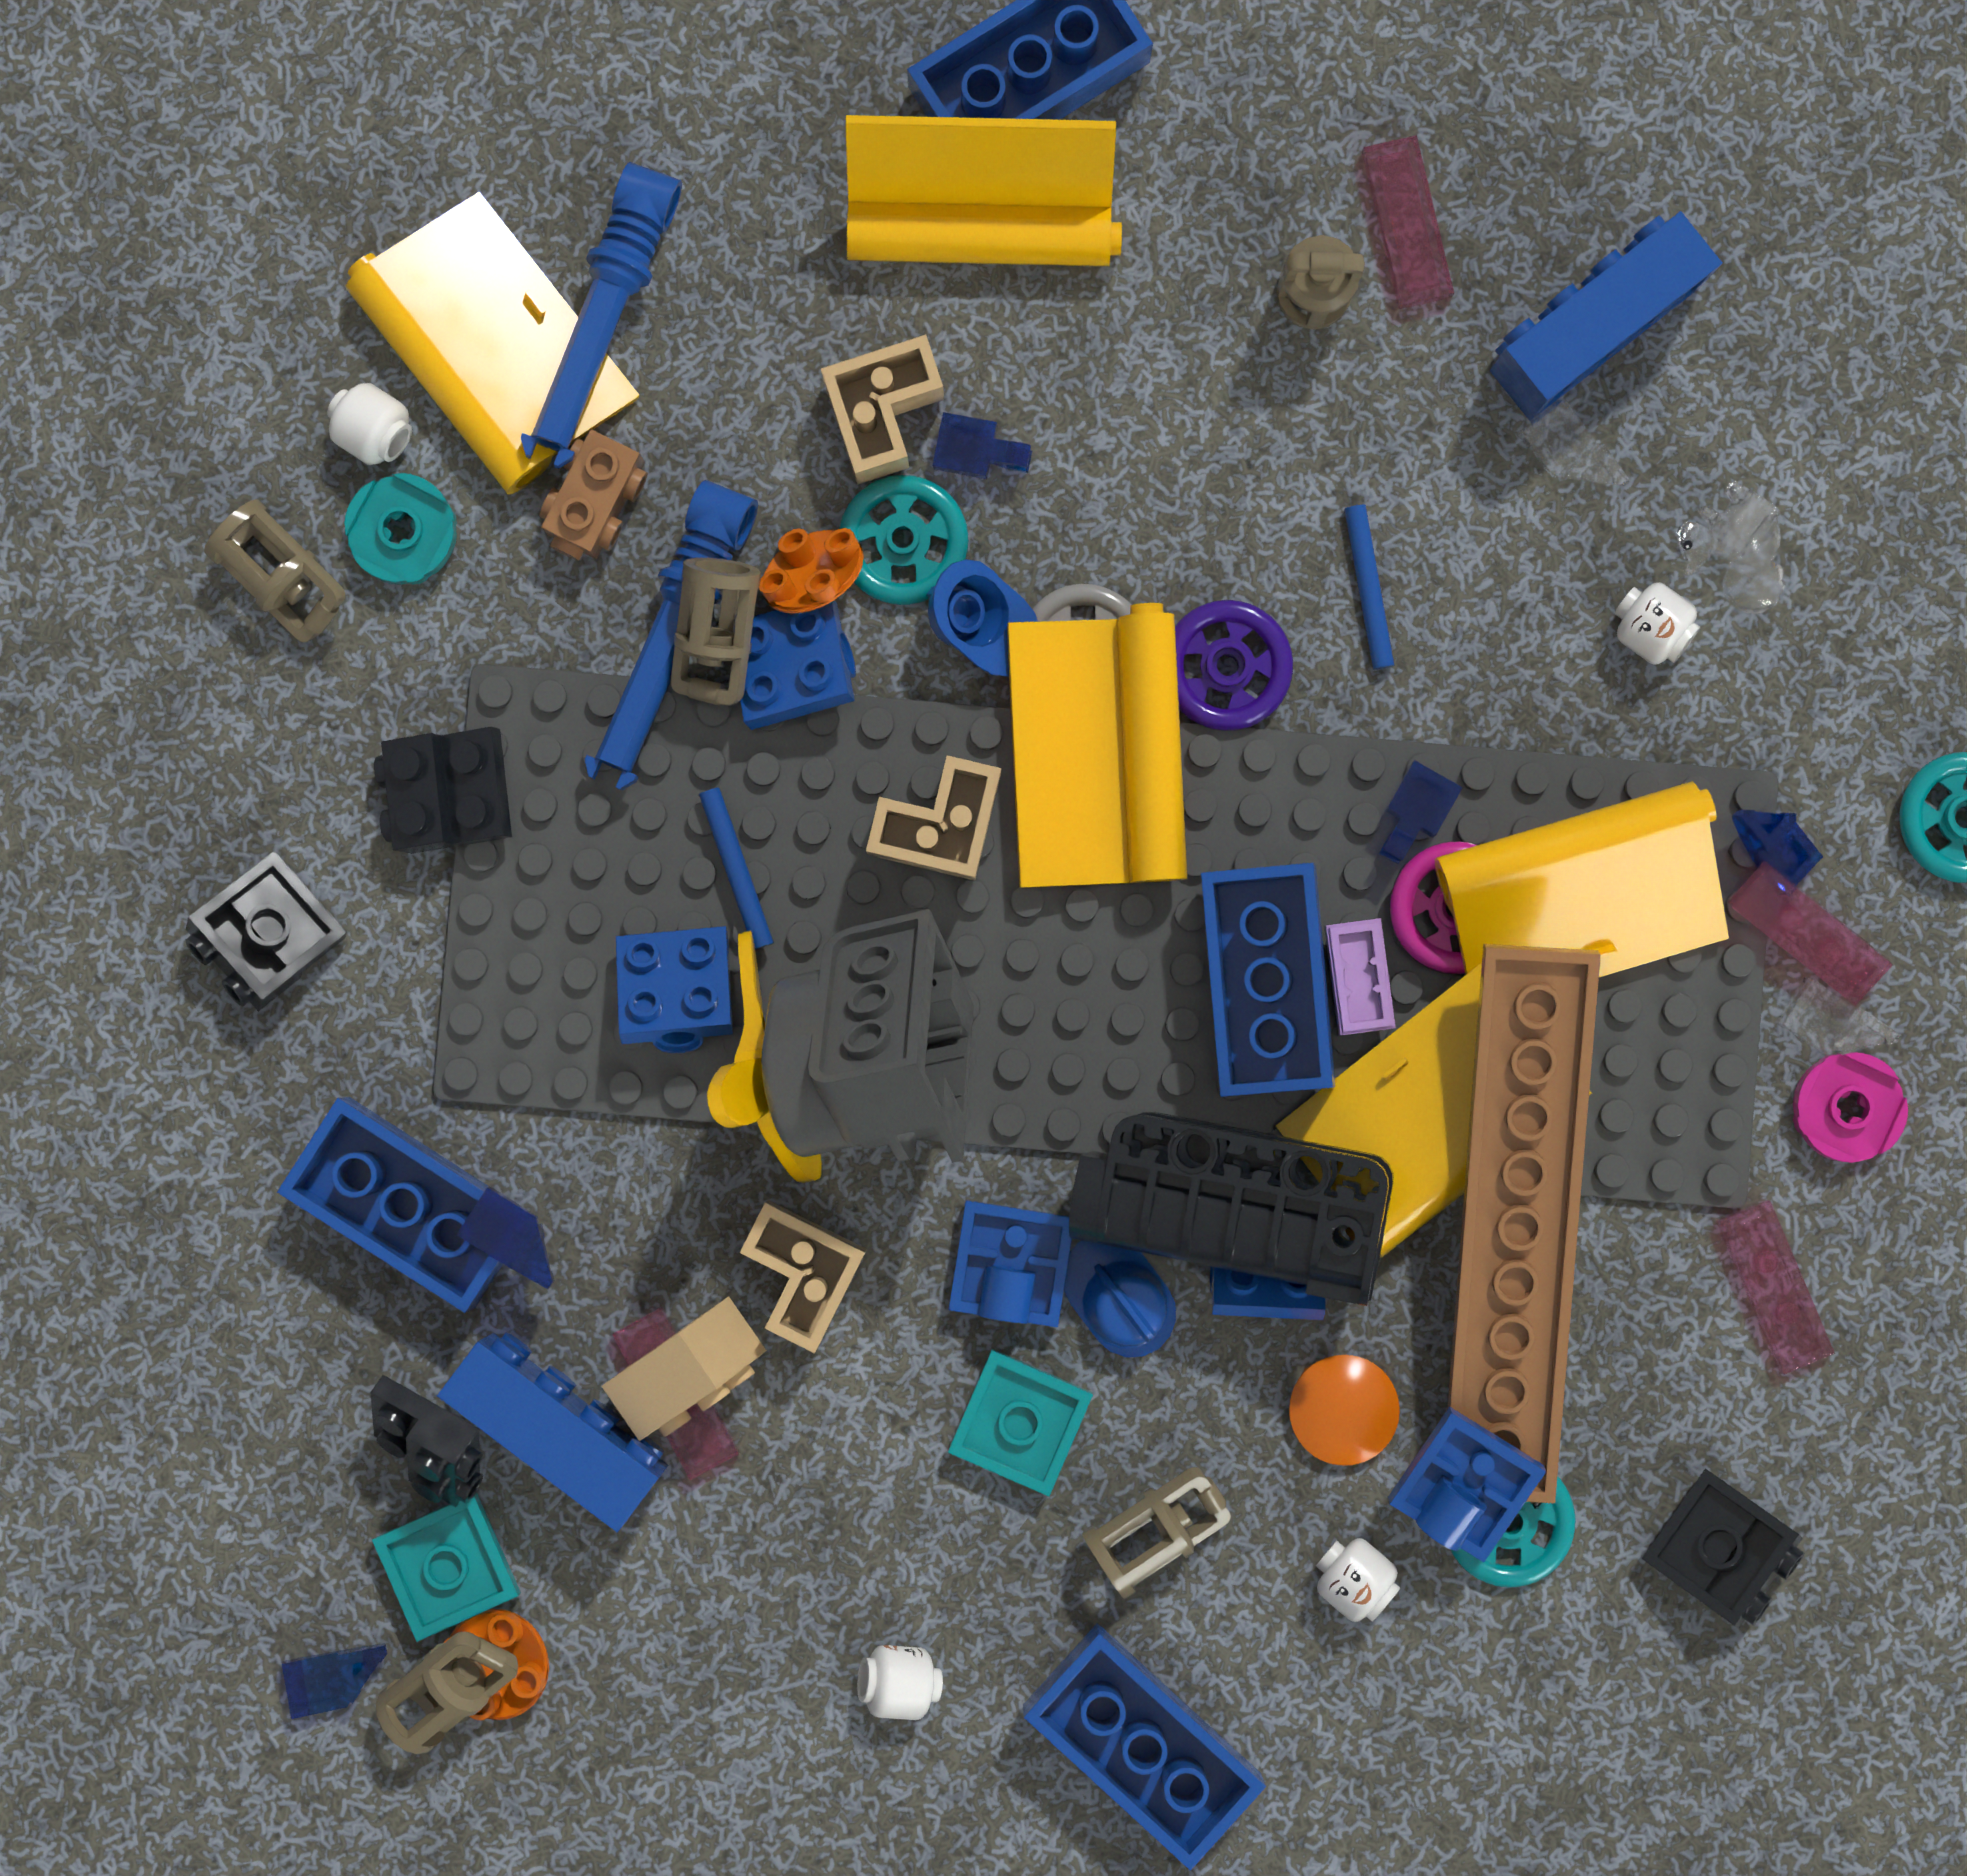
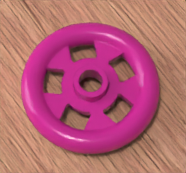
[1390,841,1477,974]

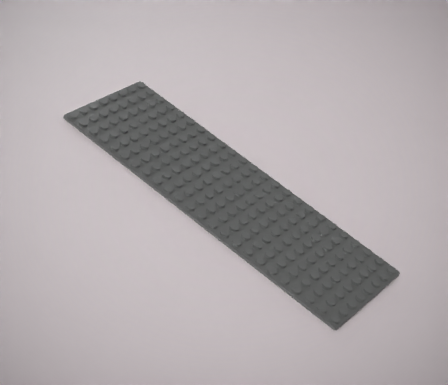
[433,664,1779,1209]

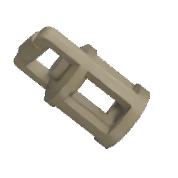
[1276,235,1365,330]
[204,499,345,642]
[671,558,761,705]
[1082,1467,1231,1599]
[376,1632,518,1754]

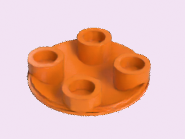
[759,528,864,613]
[1289,1355,1400,1466]
[444,1609,549,1721]

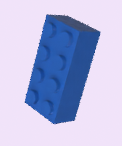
[907,0,1153,120]
[1490,211,1722,421]
[1201,863,1336,1097]
[277,1097,535,1313]
[437,1332,669,1533]
[1023,1623,1266,1871]

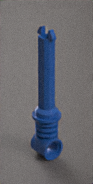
[521,162,682,469]
[585,480,758,791]

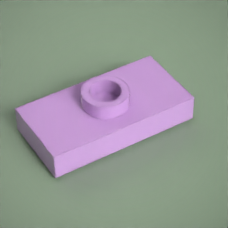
[1324,918,1396,1036]

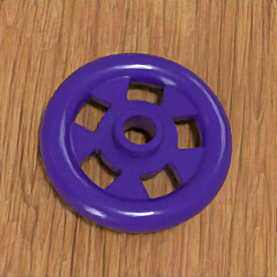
[1175,600,1293,731]

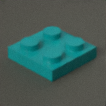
[948,1349,1093,1497]
[372,1492,521,1642]

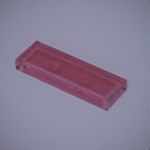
[1362,135,1454,309]
[1728,861,1893,1006]
[1716,1200,1835,1375]
[612,1307,740,1480]

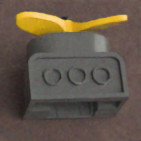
[707,909,974,1183]

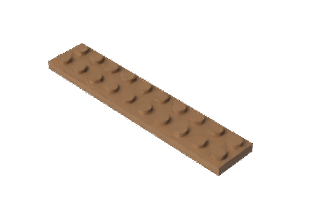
[1447,944,1601,1503]

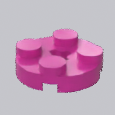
[1793,1052,1908,1163]

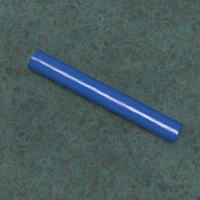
[1344,504,1395,670]
[699,787,774,950]

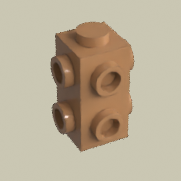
[539,429,648,561]

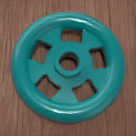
[839,475,969,605]
[1899,752,1967,883]
[1450,1476,1576,1587]

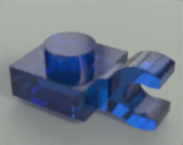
[932,412,1033,479]
[1379,760,1463,864]

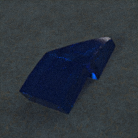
[1732,810,1823,894]
[457,1186,555,1289]
[281,1643,387,1719]

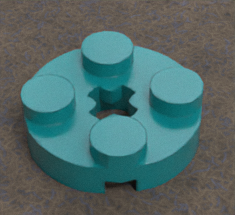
[344,473,457,585]

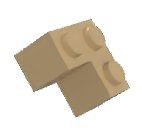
[821,334,944,485]
[866,755,1001,881]
[740,1200,867,1353]
[601,1296,767,1441]

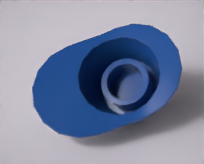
[926,559,1038,677]
[1064,1241,1176,1357]

